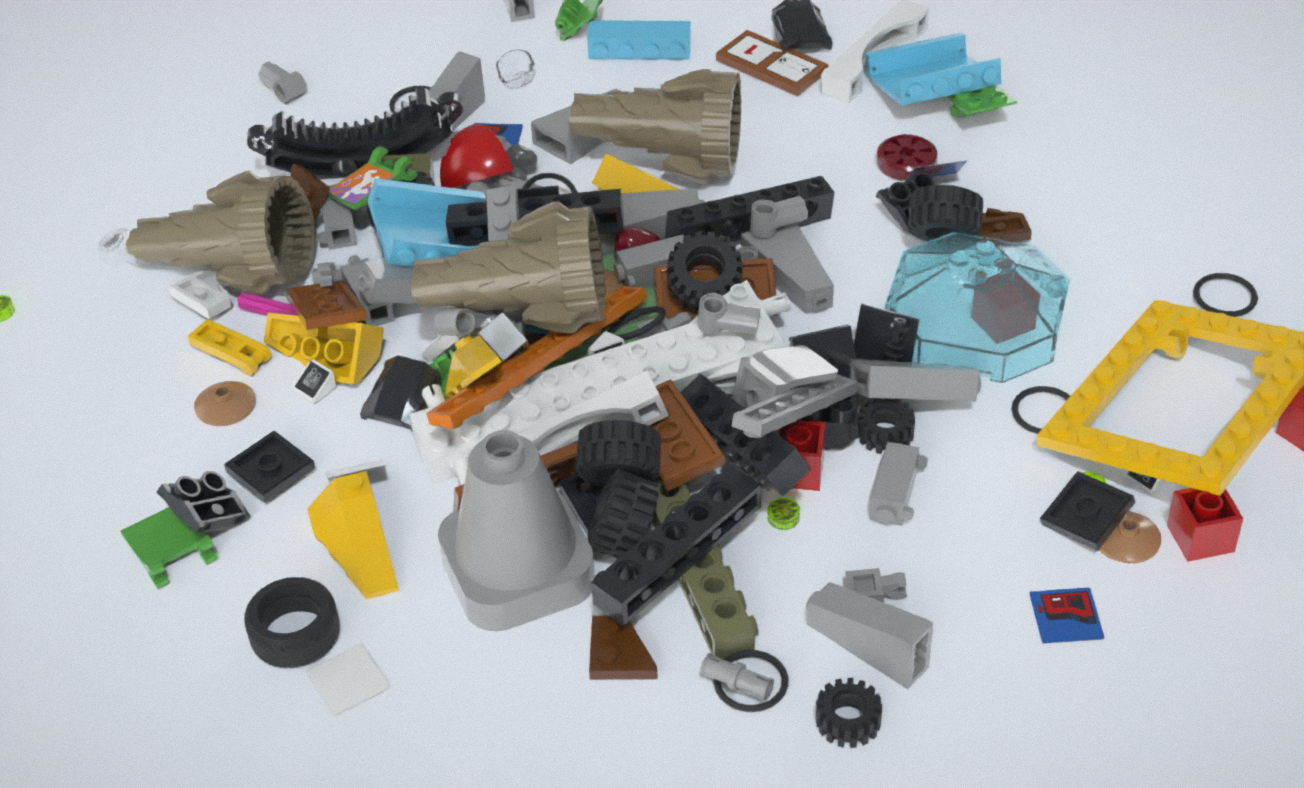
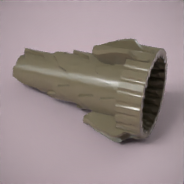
[569,69,742,184]
[126,170,315,294]
[411,201,607,334]

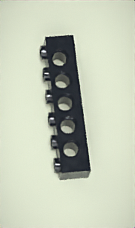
[665,176,835,243]
[446,189,624,246]
[680,373,812,497]
[591,465,761,626]

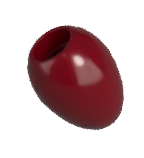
[614,227,661,254]

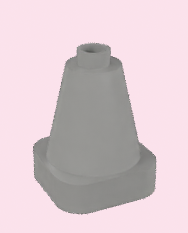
[438,430,595,632]

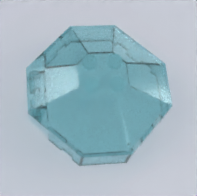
[885,232,1071,383]

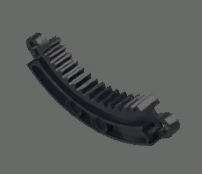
[247,88,463,178]

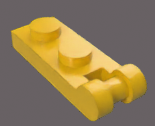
[187,319,272,376]

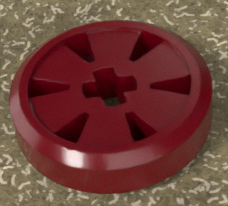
[876,134,938,180]

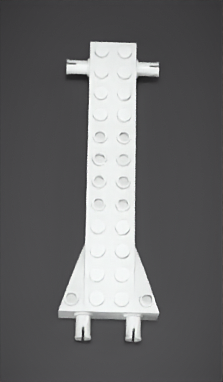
[409,280,797,485]

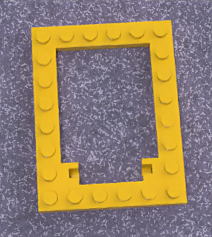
[1036,300,1304,496]

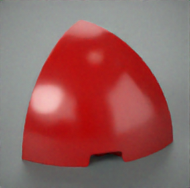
[440,124,513,188]

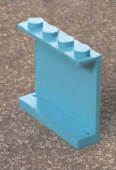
[865,32,1002,106]
[367,178,486,267]

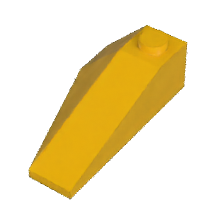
[591,153,705,202]
[264,312,384,385]
[445,335,501,399]
[307,471,399,599]

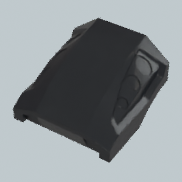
[771,0,833,50]
[875,172,936,235]
[360,355,442,432]
[799,393,859,449]
[156,471,251,533]

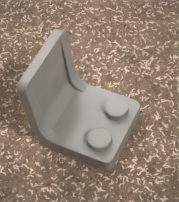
[733,345,838,432]

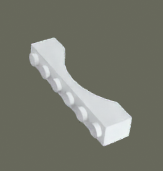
[821,0,930,104]
[517,371,669,455]

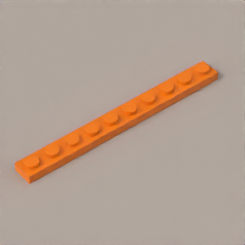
[426,286,647,429]

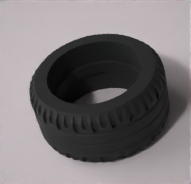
[244,577,340,668]

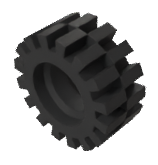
[858,398,915,454]
[816,677,882,748]

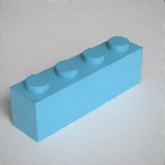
[587,20,691,60]

